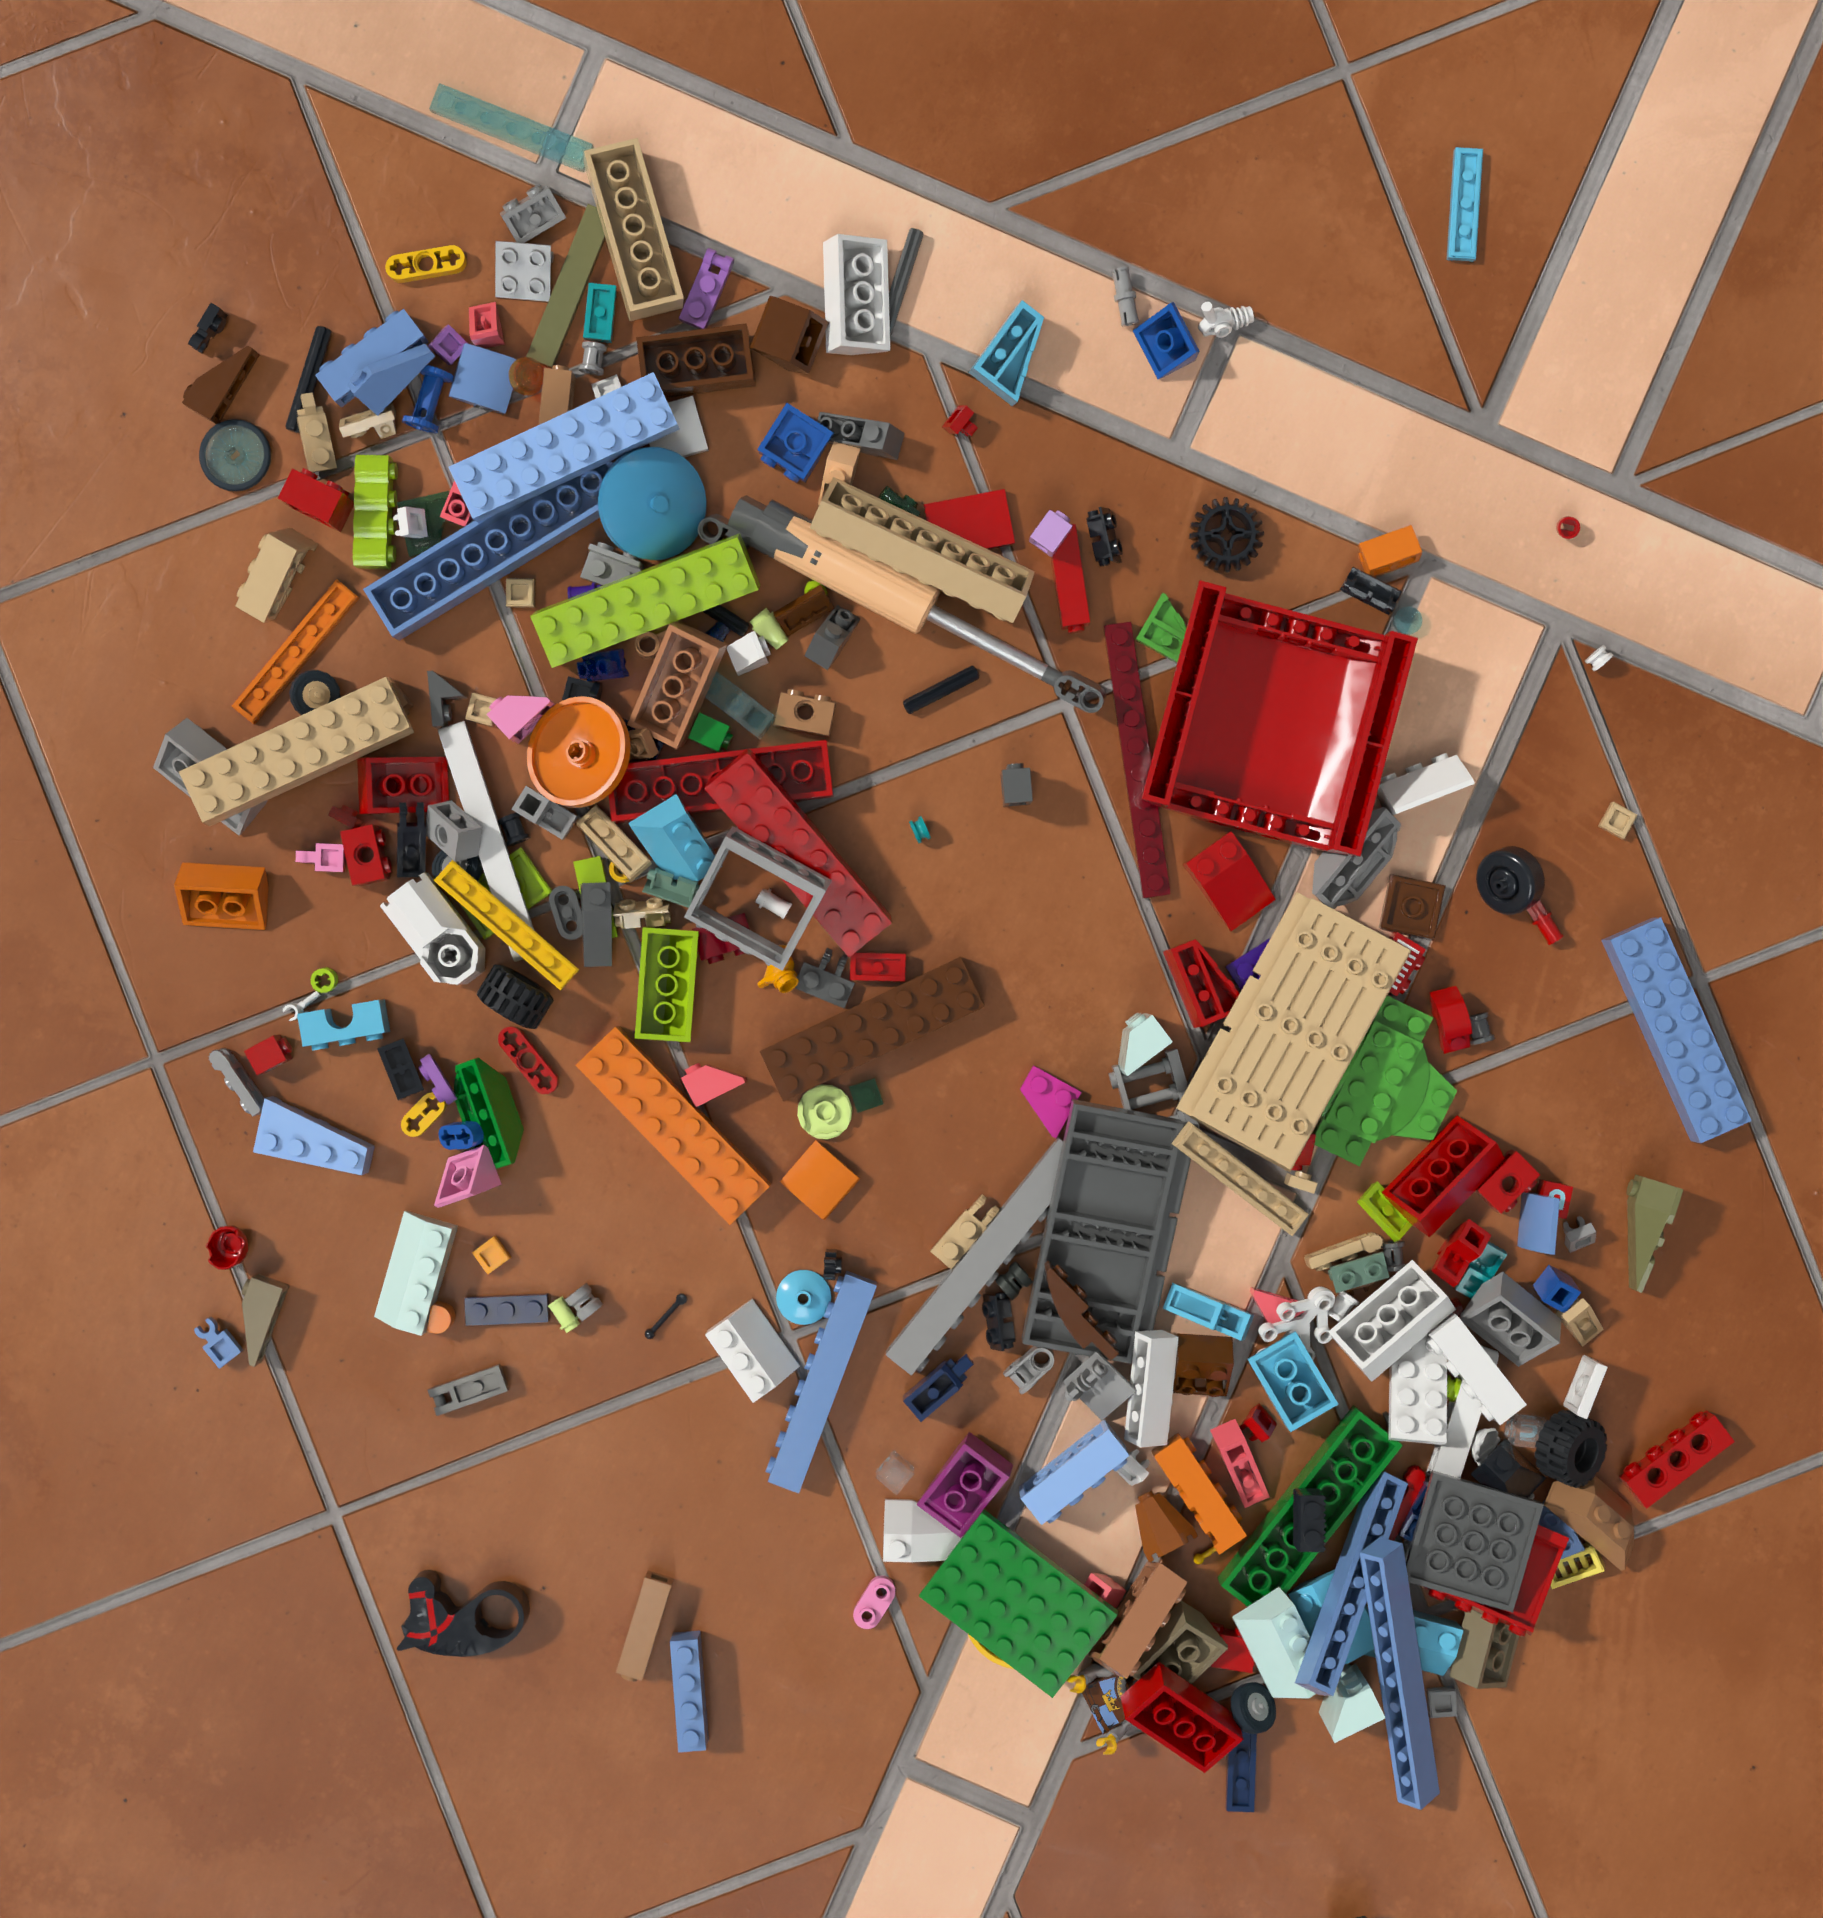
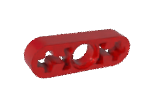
[498,1026,559,1094]

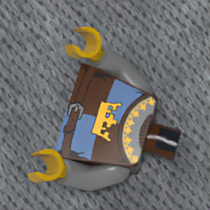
[1066,1663,1138,1755]

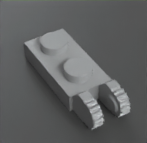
[208,1048,264,1117]

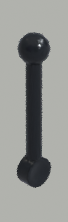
[644,1293,687,1339]

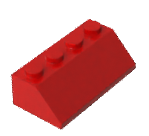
[1381,1115,1505,1238]

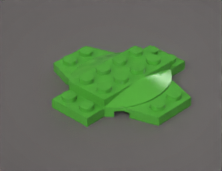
[1313,995,1457,1166]

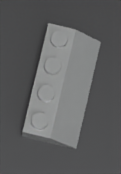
[153,718,268,836]

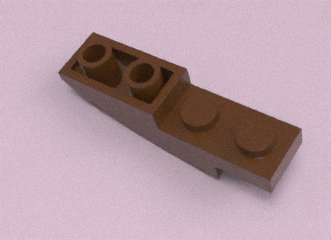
[1044,1261,1119,1361]

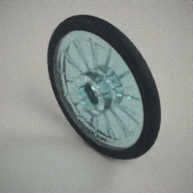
[199,419,271,491]

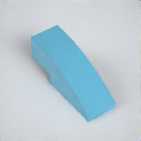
[1162,1283,1255,1341]

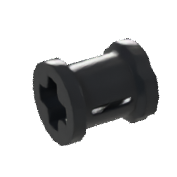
[497,813,531,847]

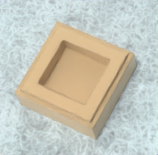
[506,578,535,608]
[465,693,496,727]
[1598,802,1637,839]

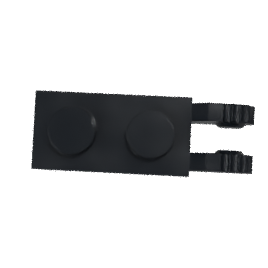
[396,802,426,877]

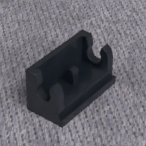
[377,1038,424,1101]

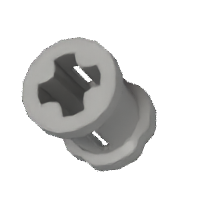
[579,341,607,375]

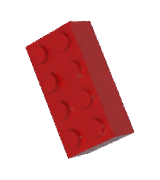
[1120,1662,1244,1773]

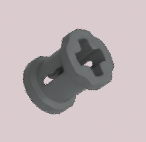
[1469,1012,1495,1045]
[1381,1240,1407,1271]

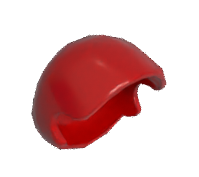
[206,1226,249,1270]

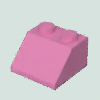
[486,696,555,744]

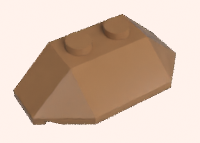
[1544,1476,1634,1571]

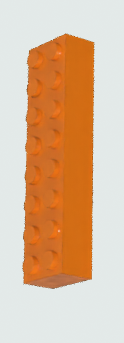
[575,1026,772,1225]

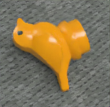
[757,945,799,993]

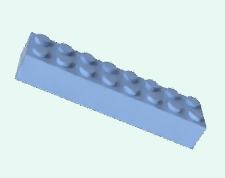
[448,372,680,523]

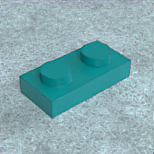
[583,283,617,343]

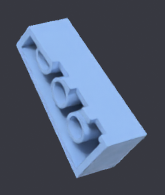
[253,1096,374,1175]

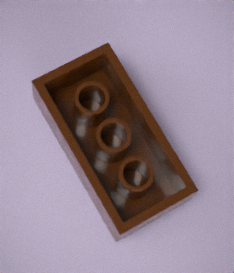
[636,323,756,398]

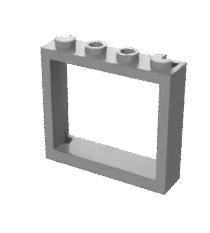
[684,826,832,971]

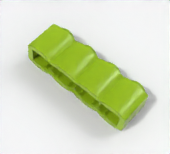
[353,455,398,569]

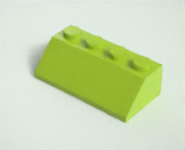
[635,927,699,1042]

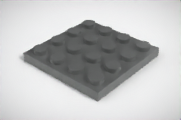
[1406,1470,1544,1613]

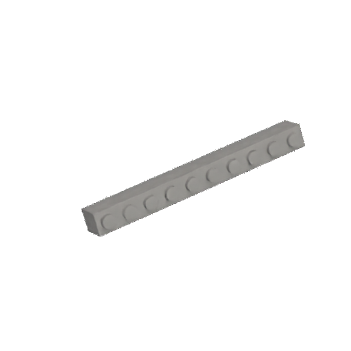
[885,1137,1063,1376]

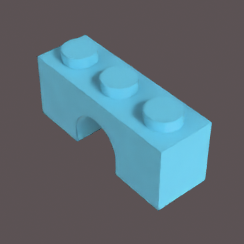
[297,999,390,1051]

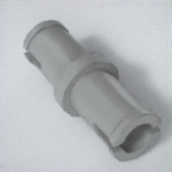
[1111,267,1139,327]

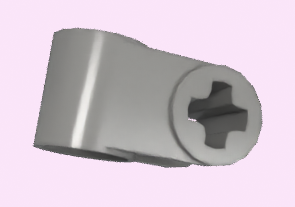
[1003,1346,1054,1395]

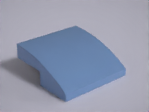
[448,343,521,415]
[1517,1192,1560,1255]

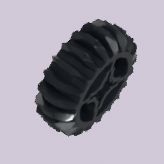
[1189,497,1264,573]

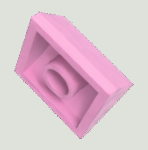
[434,1145,501,1208]

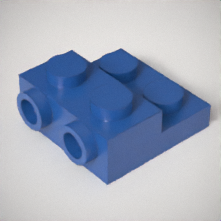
[757,403,834,483]

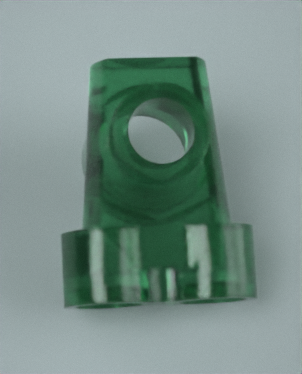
[878,486,921,516]

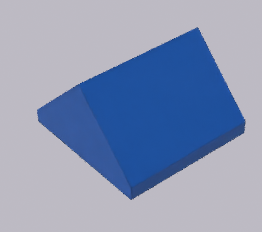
[1133,302,1200,379]

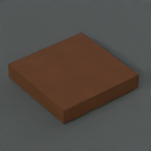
[1379,874,1446,939]

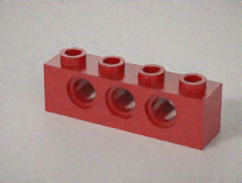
[1619,1410,1735,1509]

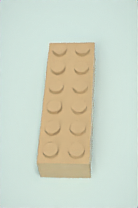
[584,138,684,321]

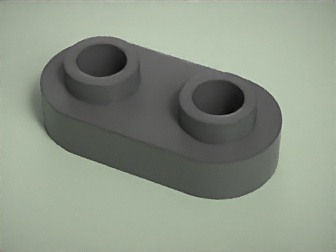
[549,886,582,940]

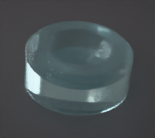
[1393,607,1422,635]

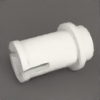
[755,888,792,919]

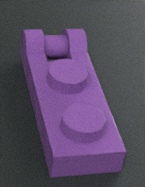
[679,248,735,329]

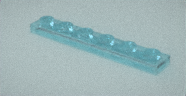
[429,83,594,173]

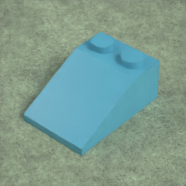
[1247,1331,1338,1432]

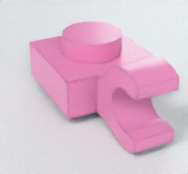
[296,843,345,872]

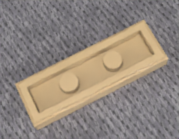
[576,804,652,882]

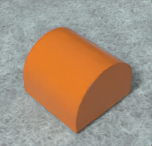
[427,1301,456,1334]

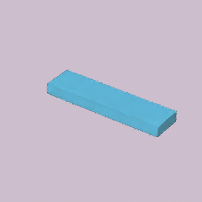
[1447,147,1483,262]

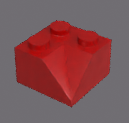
[278,468,354,532]

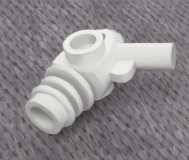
[1198,302,1254,338]

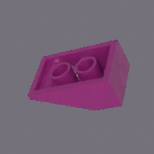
[916,1432,1013,1538]

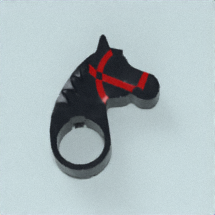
[397,1570,530,1657]

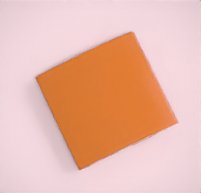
[780,1140,860,1220]

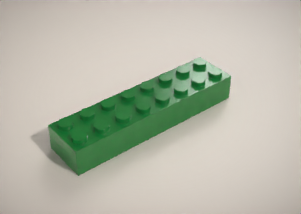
[1217,1405,1403,1607]

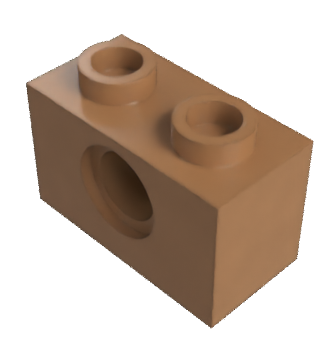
[774,689,836,738]

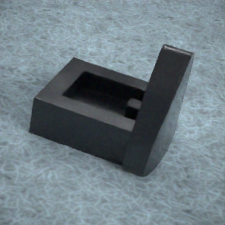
[562,676,602,701]

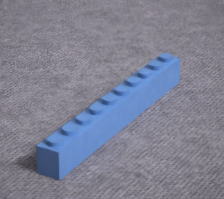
[1360,1537,1440,1810]

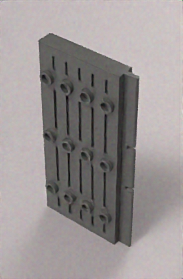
[1022,1099,1198,1364]

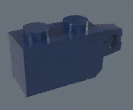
[903,1354,974,1422]

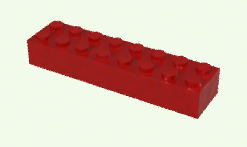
[609,740,834,823]
[704,748,892,957]

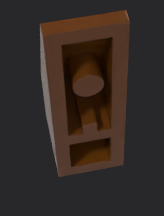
[182,346,260,424]

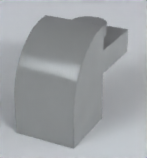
[512,786,578,840]

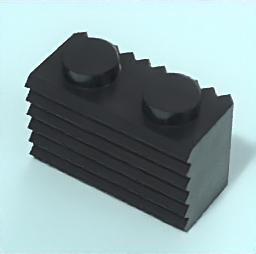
[1293,1488,1326,1552]

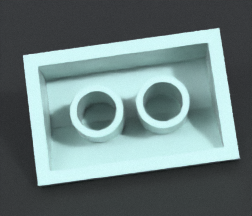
[1118,1012,1173,1076]
[1319,1664,1385,1743]

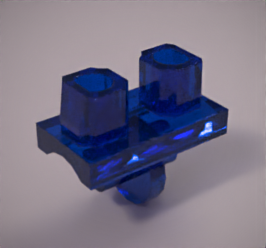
[576,649,629,681]

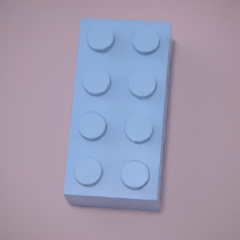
[1019,1419,1130,1525]

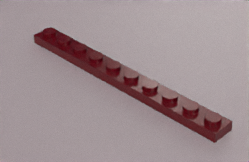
[1103,621,1171,898]

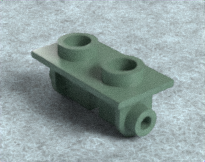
[642,867,700,908]
[1328,1252,1389,1293]

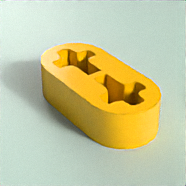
[401,1092,447,1137]

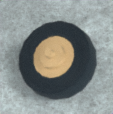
[289,670,341,715]

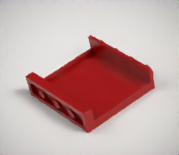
[1424,1525,1569,1637]

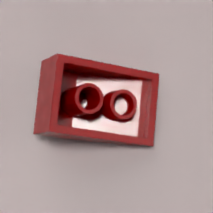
[357,757,449,814]
[1183,831,1276,932]

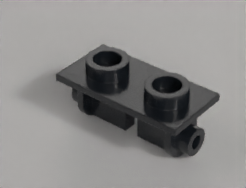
[1086,507,1123,567]
[1340,567,1402,615]
[982,1292,1016,1351]

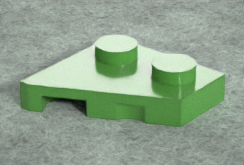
[1136,593,1187,664]

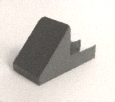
[427,671,467,729]

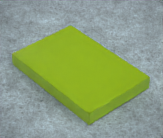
[460,847,552,940]

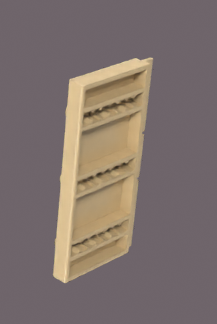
[1176,892,1411,1172]

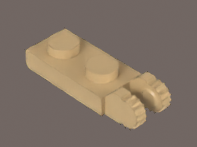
[930,1194,1000,1269]
[1304,1232,1384,1271]

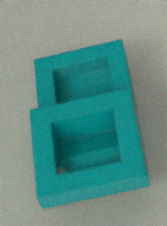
[1455,1241,1507,1299]

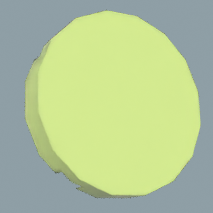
[797,1084,852,1139]

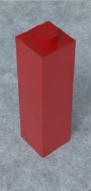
[1051,524,1090,633]

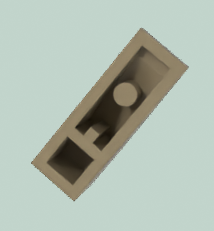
[242,1274,289,1367]

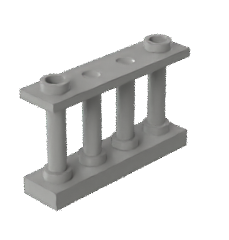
[1108,1048,1200,1129]

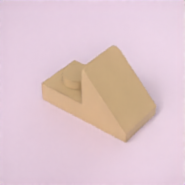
[1556,1298,1604,1347]

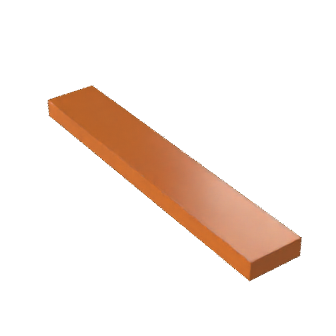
[232,579,359,724]

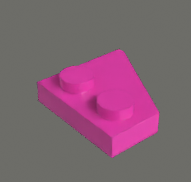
[1020,1065,1082,1139]

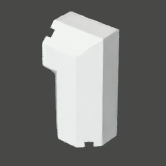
[380,872,485,985]

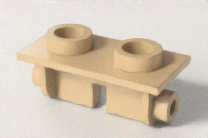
[613,897,671,929]

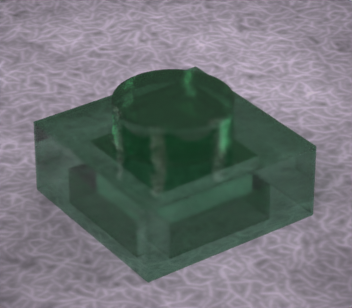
[849,1078,884,1113]

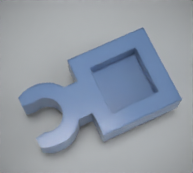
[194,1317,243,1369]

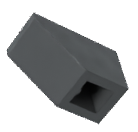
[804,605,860,670]

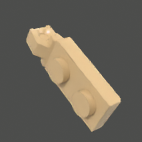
[297,392,337,473]

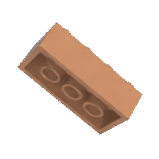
[627,621,728,749]
[1087,1561,1187,1679]

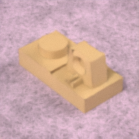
[339,403,396,439]

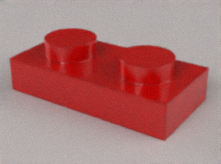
[850,953,906,982]

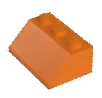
[174,862,269,930]

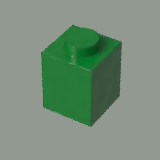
[688,712,734,753]

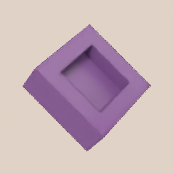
[428,325,468,366]

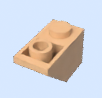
[818,441,860,505]

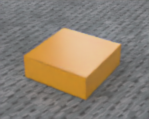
[472,1235,512,1274]

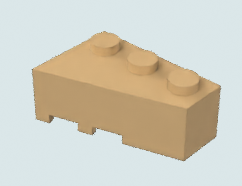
[236,528,318,623]

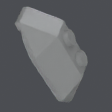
[1312,807,1401,909]

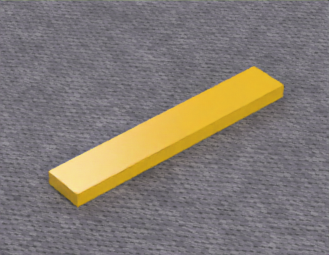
[434,860,579,991]

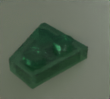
[397,491,450,558]

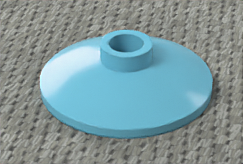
[776,1270,831,1325]

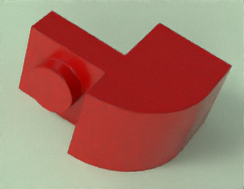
[1429,986,1472,1054]
[1431,1219,1492,1287]

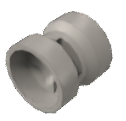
[565,1283,603,1321]

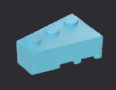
[968,300,1044,406]

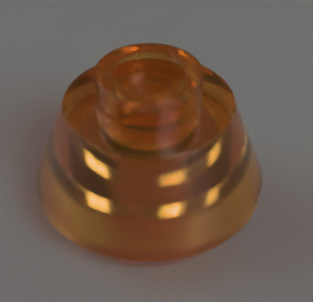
[509,357,544,396]

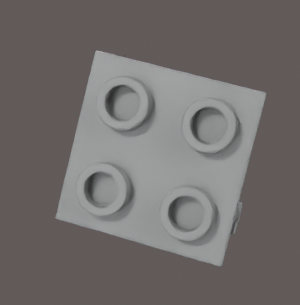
[495,241,554,302]
[1063,1351,1137,1421]

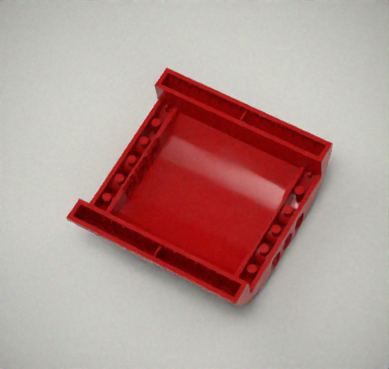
[1141,580,1418,857]

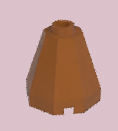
[1135,1490,1198,1562]

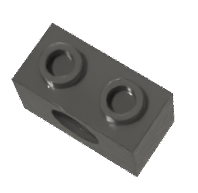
[1000,763,1033,807]

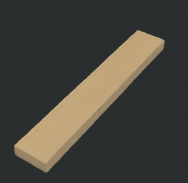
[1171,1121,1309,1236]

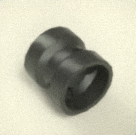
[995,1261,1033,1300]

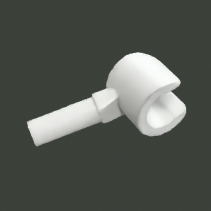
[283,991,321,1021]

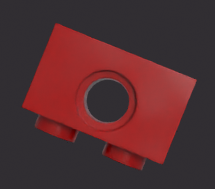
[340,824,392,886]
[1475,1149,1540,1214]

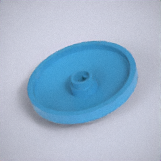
[598,447,706,560]

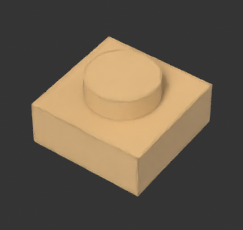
[1284,1170,1318,1194]

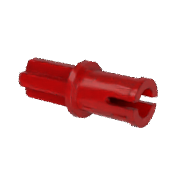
[1527,900,1564,945]

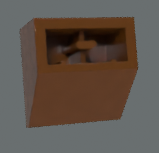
[750,296,829,374]
[1173,1333,1234,1397]

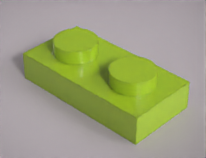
[1357,1181,1412,1242]

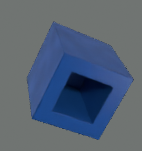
[1533,1265,1581,1313]

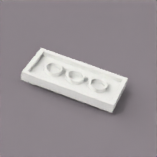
[1388,1334,1447,1445]

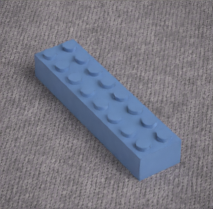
[1601,917,1752,1143]

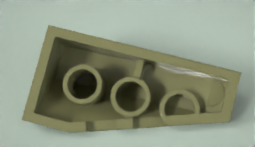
[1626,1174,1684,1293]

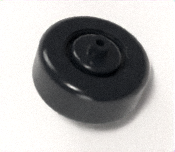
[1476,846,1545,915]

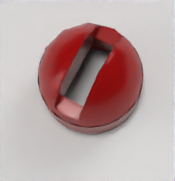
[1556,516,1580,539]

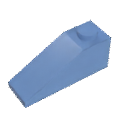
[348,344,435,416]

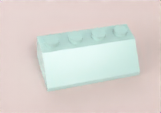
[374,1210,458,1336]
[1232,1587,1316,1698]

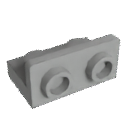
[500,184,566,243]
[580,542,644,586]

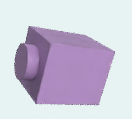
[1029,510,1072,557]

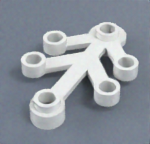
[1256,1287,1335,1360]

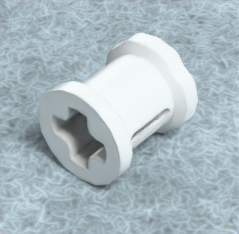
[1328,1291,1360,1322]

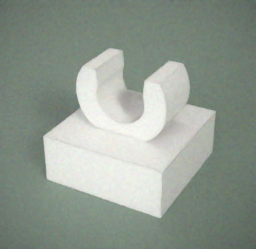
[393,507,428,539]
[1116,1449,1150,1486]

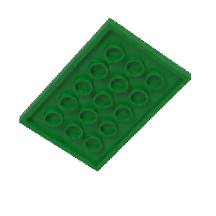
[919,1509,1119,1698]

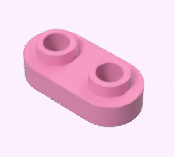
[853,1575,895,1629]

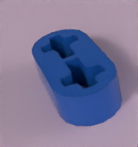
[438,1121,484,1150]

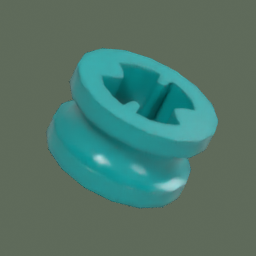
[909,816,931,844]

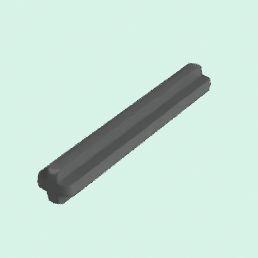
[889,228,923,336]

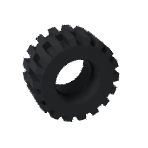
[477,964,554,1029]
[1535,1410,1607,1488]

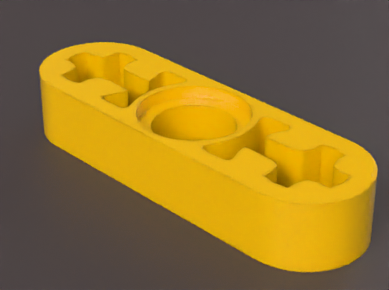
[385,245,467,283]

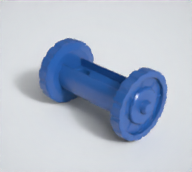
[402,365,454,433]

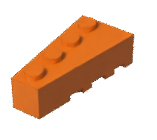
[1151,1432,1247,1555]

